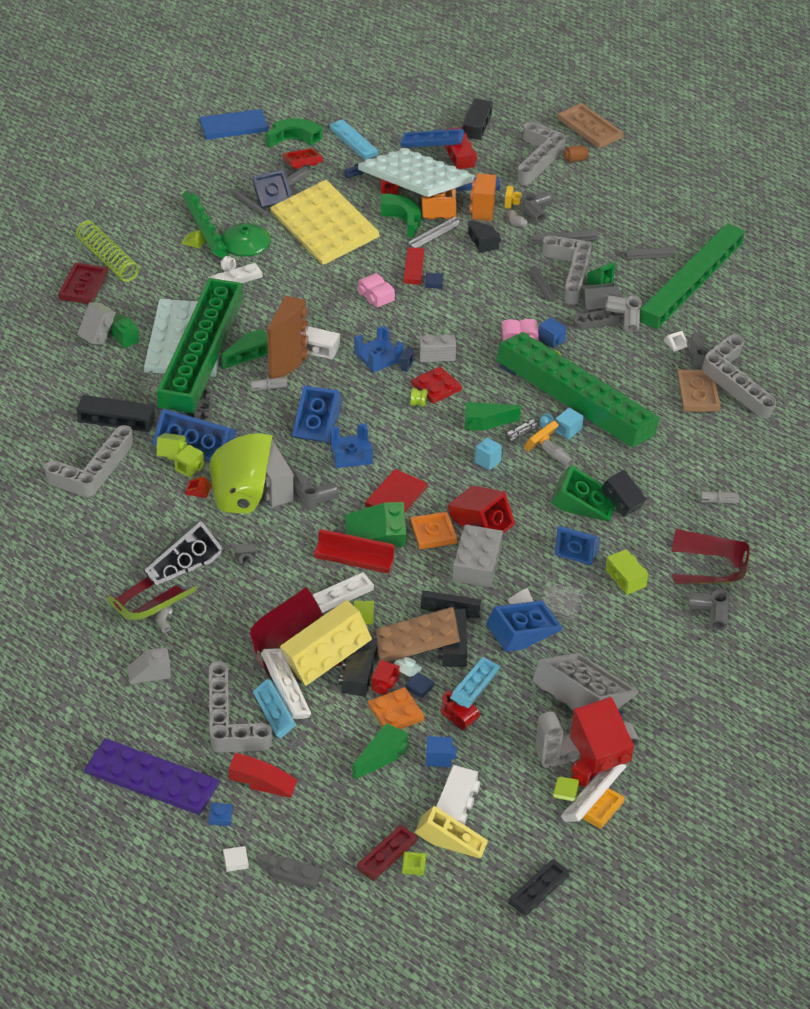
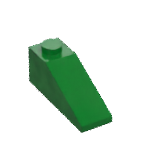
[108,313,139,349]
[221,329,268,369]
[464,402,521,431]
[352,723,409,779]

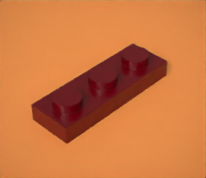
[357,824,417,882]

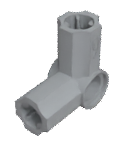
[605,295,642,333]

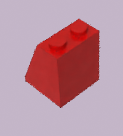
[447,485,515,534]
[569,697,634,773]

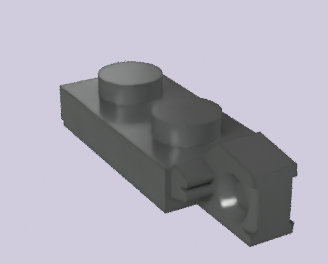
[260,853,323,890]

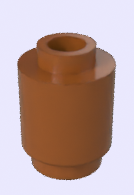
[563,145,588,163]

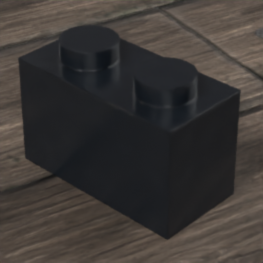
[601,470,647,517]

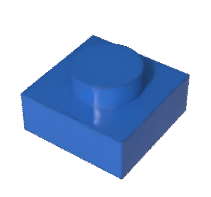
[209,803,233,826]

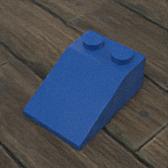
[292,385,343,443]
[486,600,563,652]

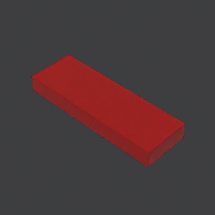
[404,247,425,285]

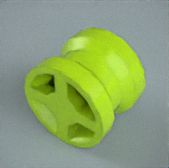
[410,388,427,407]

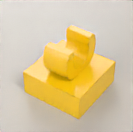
[504,186,521,209]

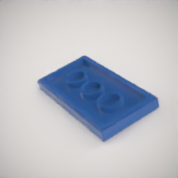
[199,109,268,140]

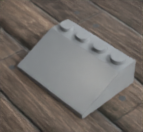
[532,653,638,710]

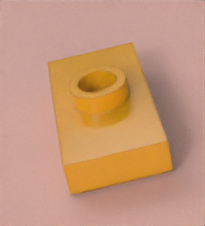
[524,421,559,452]
[583,788,625,829]

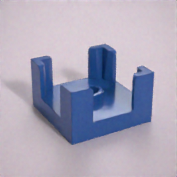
[354,325,404,372]
[330,423,373,468]

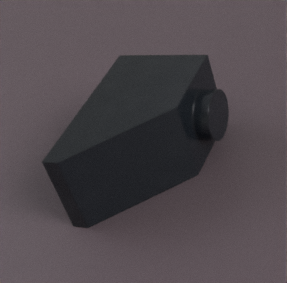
[468,220,501,253]

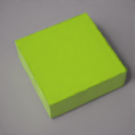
[402,852,426,875]

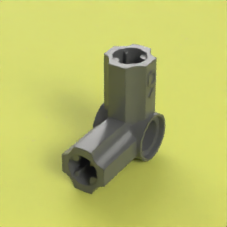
[519,191,553,224]
[686,335,711,370]
[293,473,339,510]
[689,589,729,631]

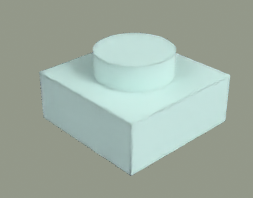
[394,657,422,677]

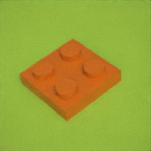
[410,512,457,550]
[368,687,424,729]

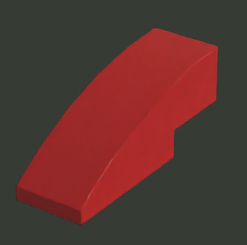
[228,753,297,798]

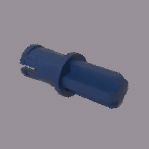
[344,163,365,178]

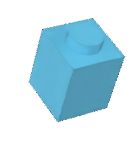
[554,408,584,440]
[475,437,502,471]

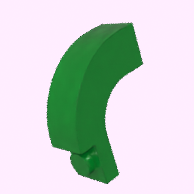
[265,118,322,148]
[381,194,421,238]

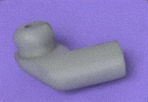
[508,210,527,228]

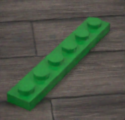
[182,190,229,259]

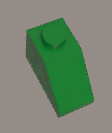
[587,262,616,285]

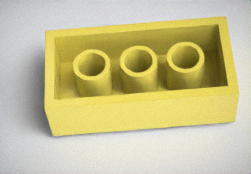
[280,600,372,686]

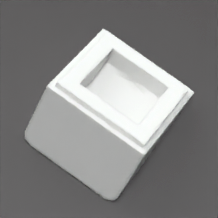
[663,331,687,352]
[508,588,533,605]

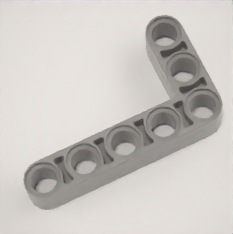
[517,122,566,185]
[542,236,592,305]
[702,334,776,418]
[44,425,133,497]
[209,661,272,752]
[535,712,640,768]

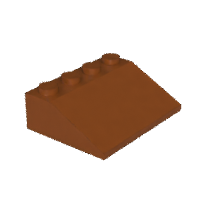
[267,295,309,379]

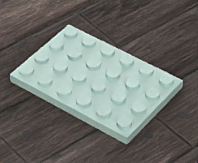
[358,148,475,197]
[144,299,221,377]

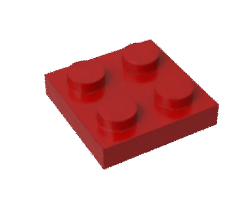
[282,148,323,169]
[411,366,462,404]

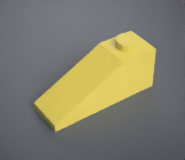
[415,806,488,858]

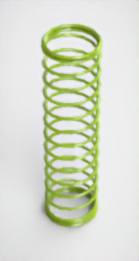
[76,221,139,282]

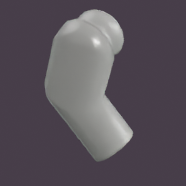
[155,607,173,633]

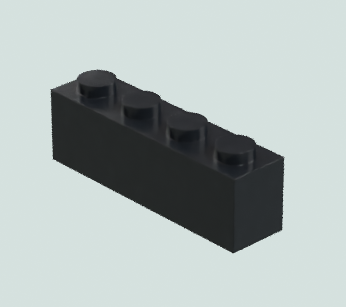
[76,395,155,432]

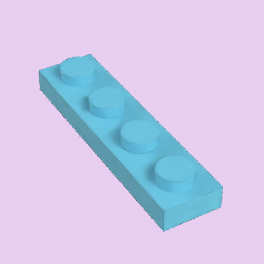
[329,119,378,160]
[450,657,501,708]

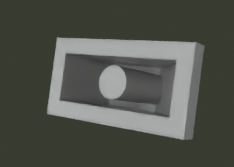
[127,647,171,684]

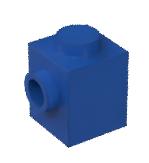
[538,317,566,348]
[426,736,457,767]

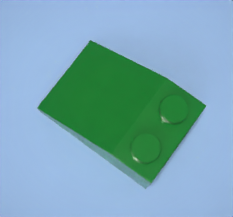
[550,465,614,522]
[345,502,406,547]

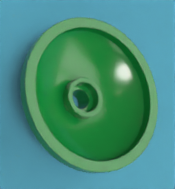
[220,223,271,257]

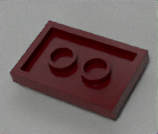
[58,262,108,304]

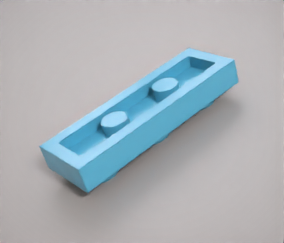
[253,678,296,738]

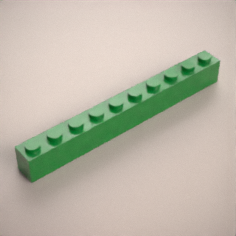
[640,223,745,330]

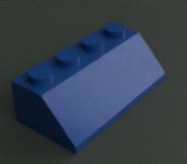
[152,409,237,461]

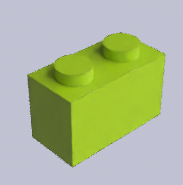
[605,549,648,595]

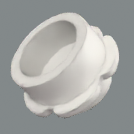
[221,256,236,272]

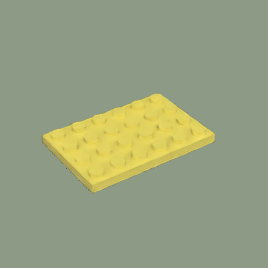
[270,180,380,265]

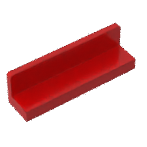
[314,529,395,574]

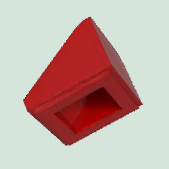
[184,476,212,498]

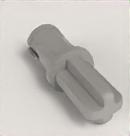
[251,377,287,392]
[542,439,575,469]
[700,490,739,505]

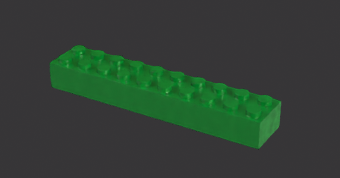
[157,278,243,413]
[496,332,660,448]

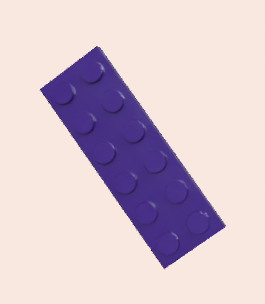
[84,738,219,815]

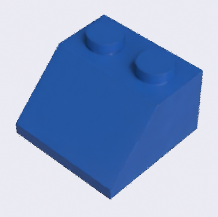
[555,526,600,566]

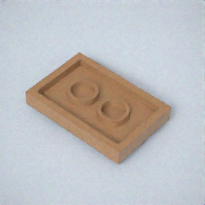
[677,370,720,411]

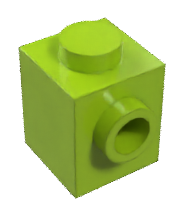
[157,433,187,460]
[174,445,204,478]

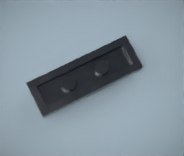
[421,590,482,618]
[508,859,570,917]

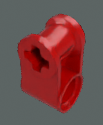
[440,691,480,730]

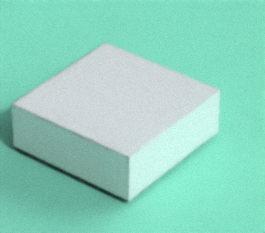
[223,846,249,872]

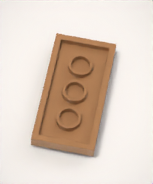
[557,103,623,148]
[376,607,460,662]

